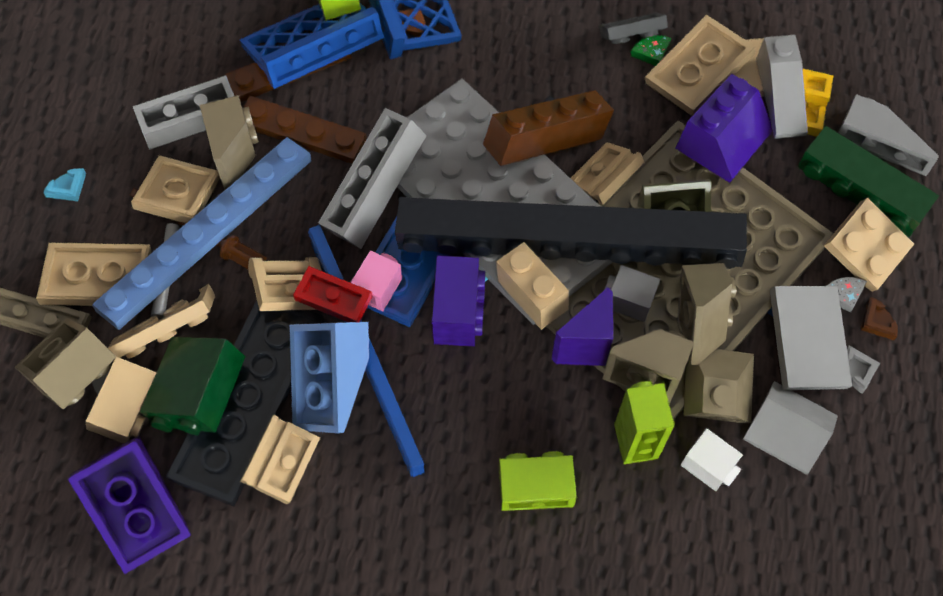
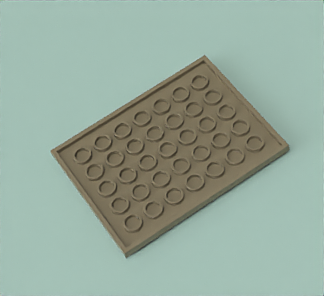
[546,120,834,420]

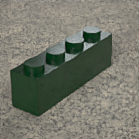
[798,126,940,238]

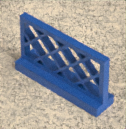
[369,0,462,59]
[240,2,384,89]

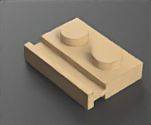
[571,142,644,205]
[240,415,320,504]

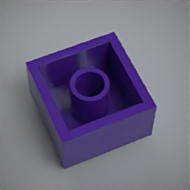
[432,256,486,347]

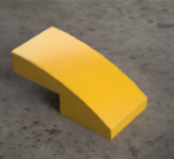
[803,69,833,137]

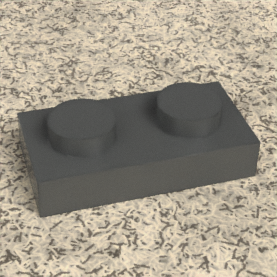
[599,12,668,44]

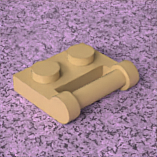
[248,257,321,311]

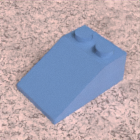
[290,322,369,433]

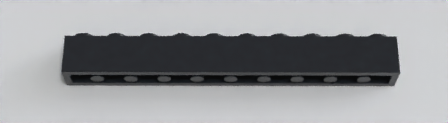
[395,197,747,269]

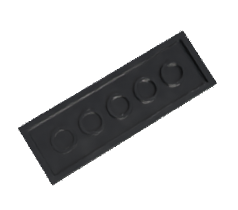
[166,301,324,507]

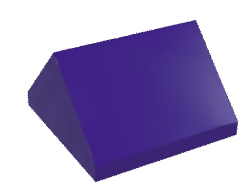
[552,287,613,366]

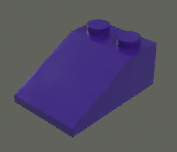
[68,436,191,574]

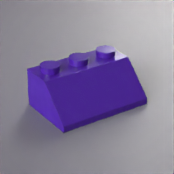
[675,73,773,183]

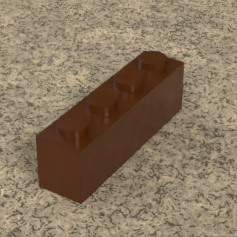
[483,90,614,166]

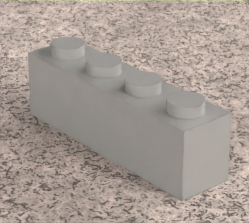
[318,108,427,249]

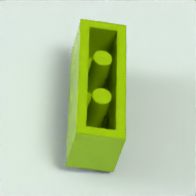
[614,381,675,464]

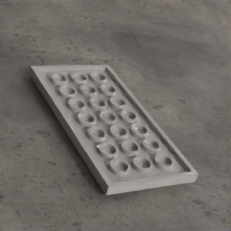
[397,79,613,325]

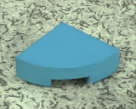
[43,168,86,201]

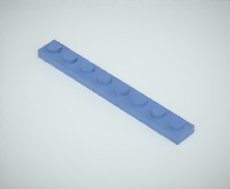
[92,137,312,330]

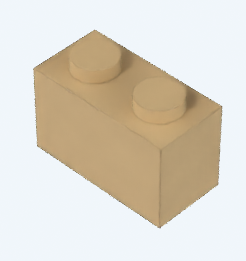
[496,242,569,330]
[86,357,157,443]

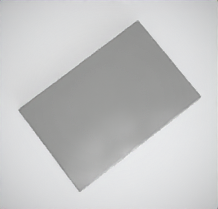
[770,286,852,390]

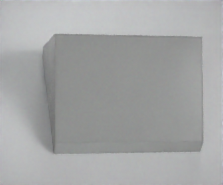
[743,381,838,475]

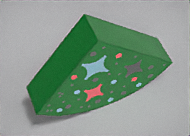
[631,36,672,66]

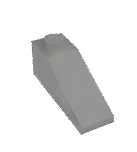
[756,35,808,139]
[838,94,939,176]

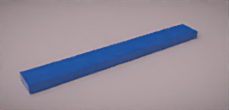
[308,225,425,477]

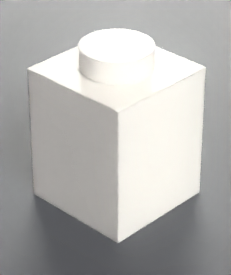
[681,429,743,491]

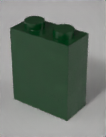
[140,337,246,435]

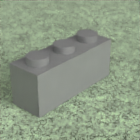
[133,75,234,150]

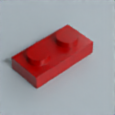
[293,266,373,323]

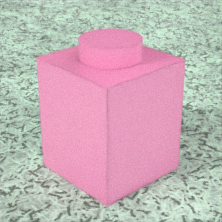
[351,250,402,312]

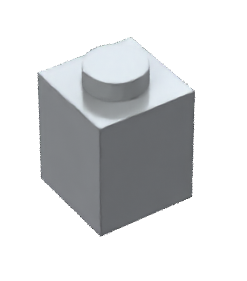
[605,265,660,322]

